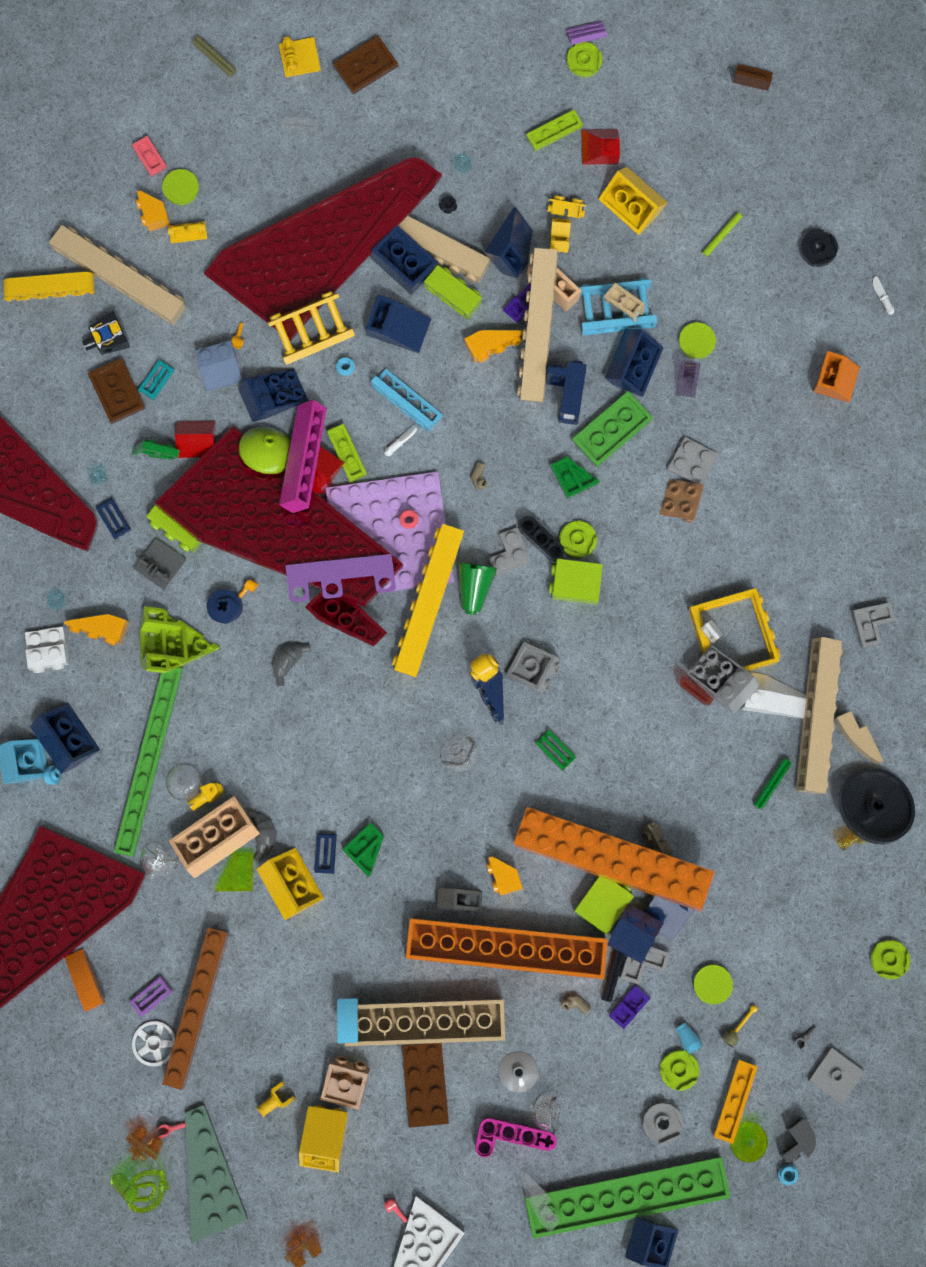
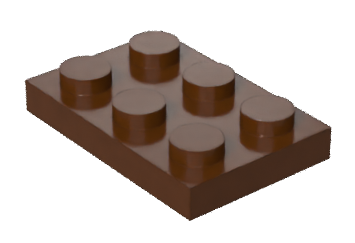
[333,35,398,95]
[87,358,146,424]

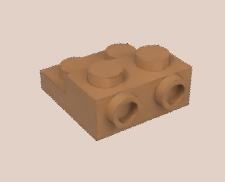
[320,1056,370,1110]

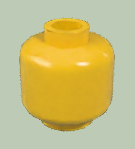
[470,653,499,682]

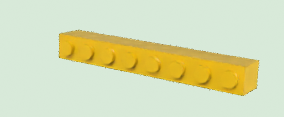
[392,524,464,678]

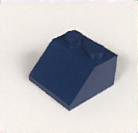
[607,904,663,964]
[625,1217,679,1267]

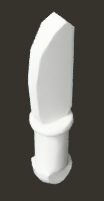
[873,276,894,315]
[384,425,417,456]

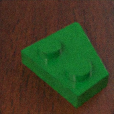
[132,440,179,460]
[550,457,600,499]
[342,823,384,877]

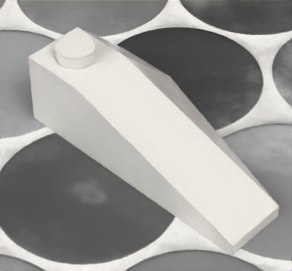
[742,672,806,719]

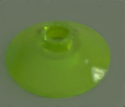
[730,1121,768,1163]

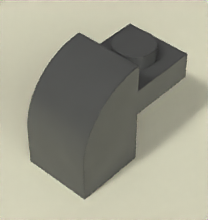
[780,1117,816,1163]

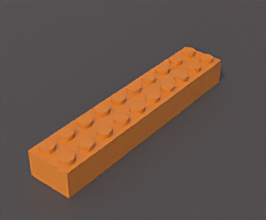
[513,807,715,912]
[406,919,608,979]

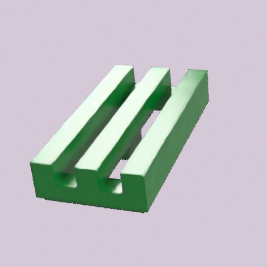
[535,730,576,771]

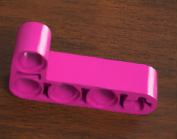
[475,1117,557,1157]

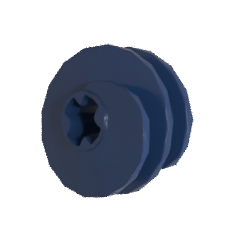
[206,589,243,624]

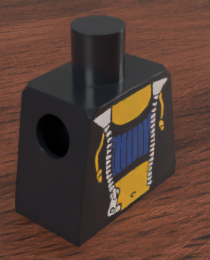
[82,311,130,355]

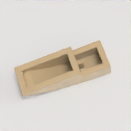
[834,711,883,764]

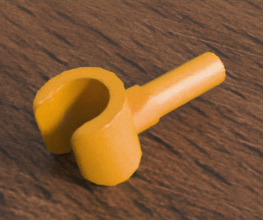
[232,323,244,350]
[238,580,258,598]

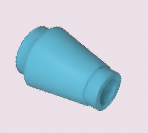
[676,1023,702,1054]

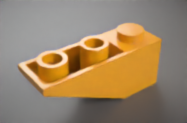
[464,330,523,363]
[64,614,129,646]

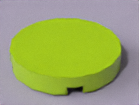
[566,42,603,77]
[162,169,199,206]
[679,322,716,359]
[559,520,597,558]
[870,940,911,979]
[693,965,733,1004]
[660,1050,700,1091]

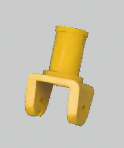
[187,783,224,811]
[256,1081,295,1117]

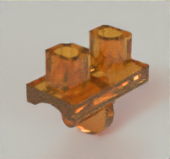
[125,1126,164,1163]
[284,1231,322,1267]

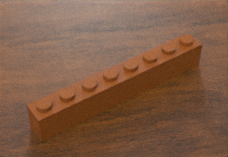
[162,928,230,1090]

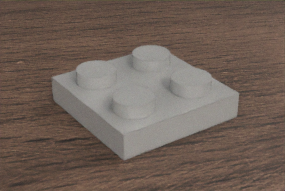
[667,437,718,484]

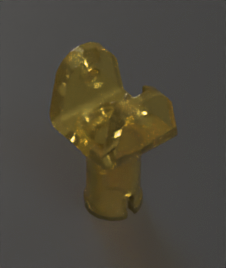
[837,829,867,851]

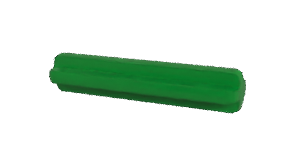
[753,758,792,810]

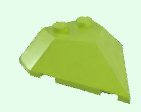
[139,606,220,673]

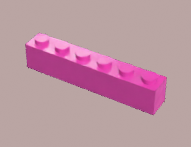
[279,400,327,513]

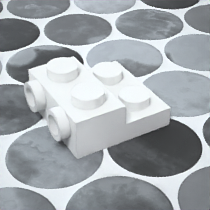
[25,627,69,673]

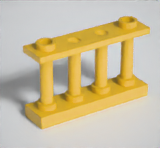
[267,291,355,365]

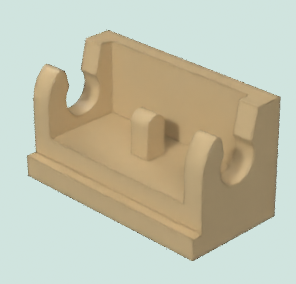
[604,283,645,322]

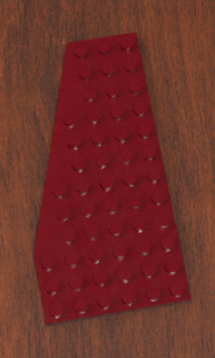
[154,427,404,607]

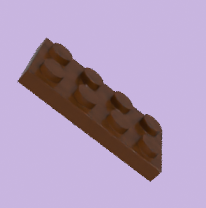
[402,1043,449,1128]

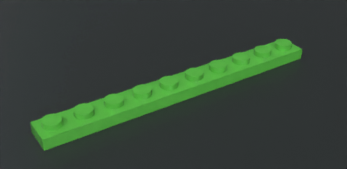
[114,668,183,857]

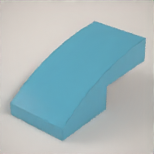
[337,999,358,1043]

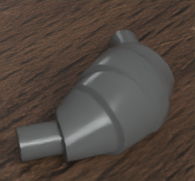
[272,644,311,687]
[248,809,277,863]

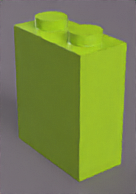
[549,559,603,605]
[574,876,634,935]

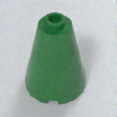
[459,562,497,615]

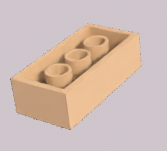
[169,796,260,879]

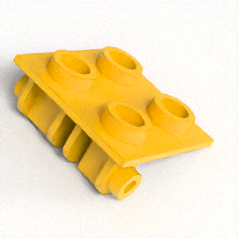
[279,37,321,78]

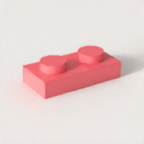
[132,136,167,177]

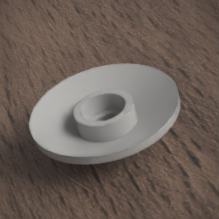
[499,1052,539,1093]

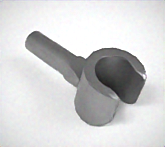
[794,1026,817,1050]

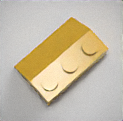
[598,167,668,235]
[256,848,324,920]

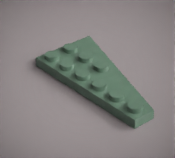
[185,1105,248,1244]

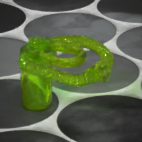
[110,1169,169,1214]

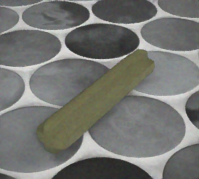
[193,36,236,77]

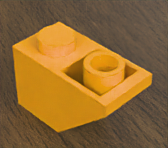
[135,191,170,231]
[486,857,523,896]

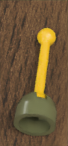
[721,1005,758,1048]

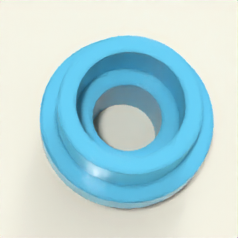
[336,357,355,376]
[43,766,61,785]
[778,1164,798,1185]

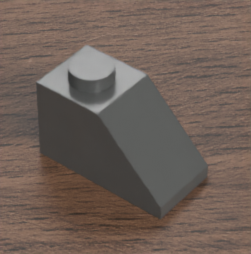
[437,888,483,911]

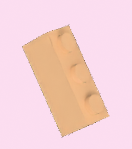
[526,264,581,312]

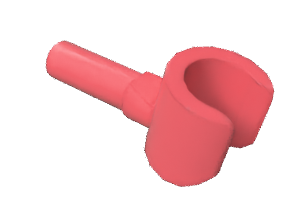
[156,1122,186,1138]
[384,1199,408,1223]

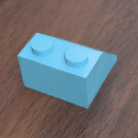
[0,739,47,784]

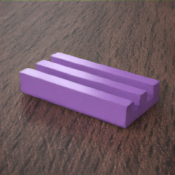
[567,21,607,45]
[129,976,173,1017]

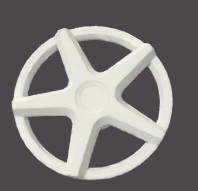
[132,1021,176,1066]

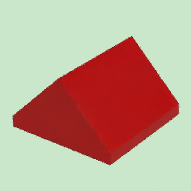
[175,421,215,458]

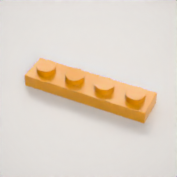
[713,1060,758,1144]

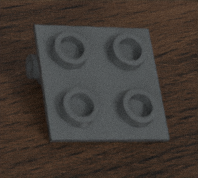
[133,538,186,590]

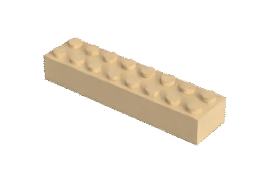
[345,999,505,1046]

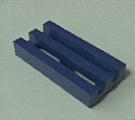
[96,498,131,540]
[315,834,337,874]

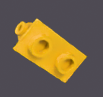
[548,196,586,219]
[168,221,207,244]

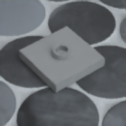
[809,1048,864,1105]

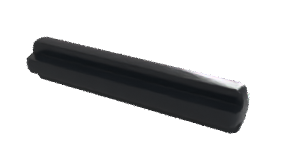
[601,949,625,1002]

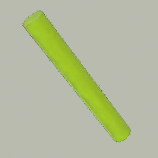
[702,212,742,257]

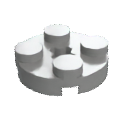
[643,1103,683,1144]

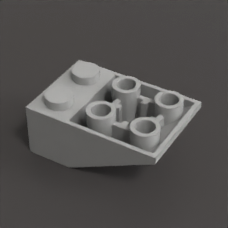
[686,645,759,714]

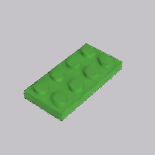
[572,391,653,468]

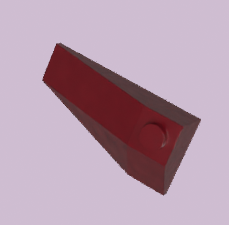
[305,591,387,647]

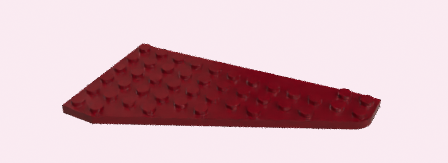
[204,158,443,341]
[0,416,98,552]
[0,826,146,1009]

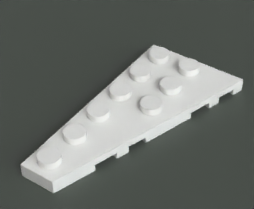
[394,1196,465,1267]

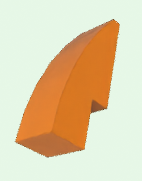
[65,949,106,1012]

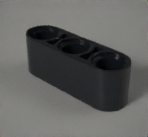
[519,516,564,562]

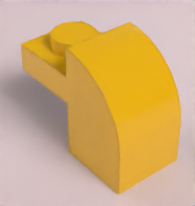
[550,218,571,253]

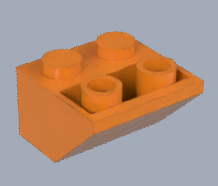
[813,351,860,403]

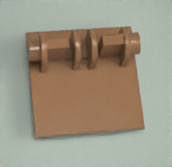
[659,479,704,523]

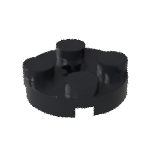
[800,229,838,267]

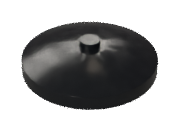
[838,768,915,845]

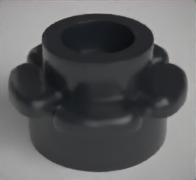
[439,196,457,214]

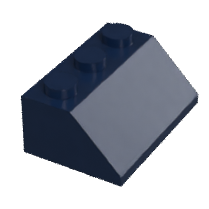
[371,225,438,295]
[605,329,664,397]
[30,703,100,774]

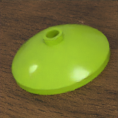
[239,427,291,474]

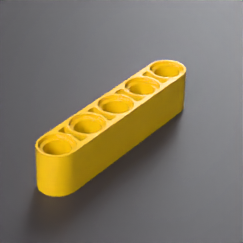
[3,272,95,302]

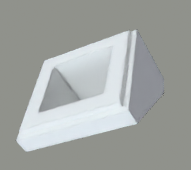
[701,620,723,643]

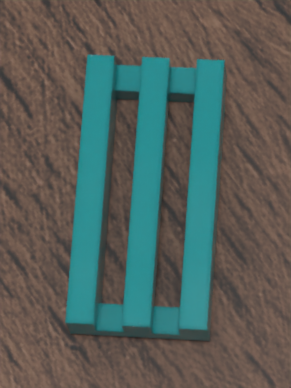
[138,360,175,401]

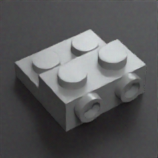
[506,642,561,694]

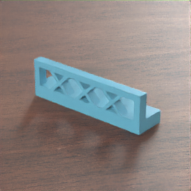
[371,369,443,432]

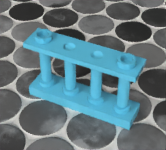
[578,278,657,336]

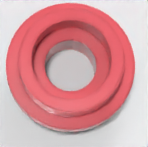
[399,510,419,529]

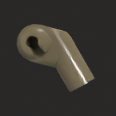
[471,462,487,490]
[561,995,591,1015]

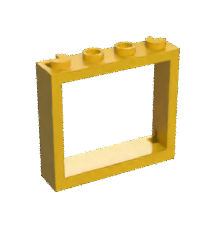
[688,588,781,672]

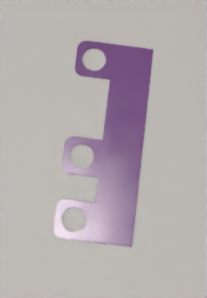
[285,554,396,602]

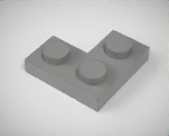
[489,527,531,577]
[852,602,895,648]
[620,947,670,985]

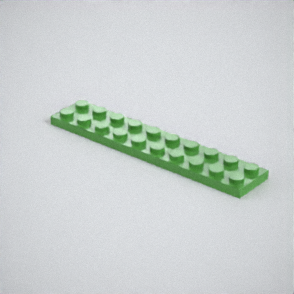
[525,1157,731,1239]

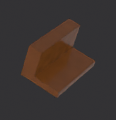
[733,64,773,91]

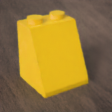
[299,1105,348,1173]

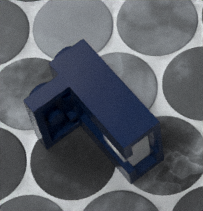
[546,360,587,425]

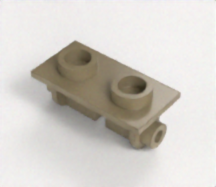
[640,822,673,857]

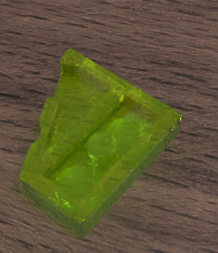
[215,852,254,892]

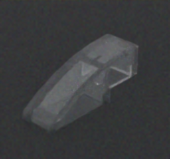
[520,1168,561,1233]

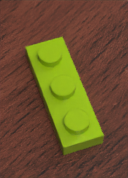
[526,110,583,152]
[327,424,367,483]

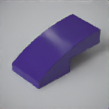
[503,284,531,323]
[609,984,651,1029]

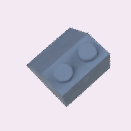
[195,341,243,391]

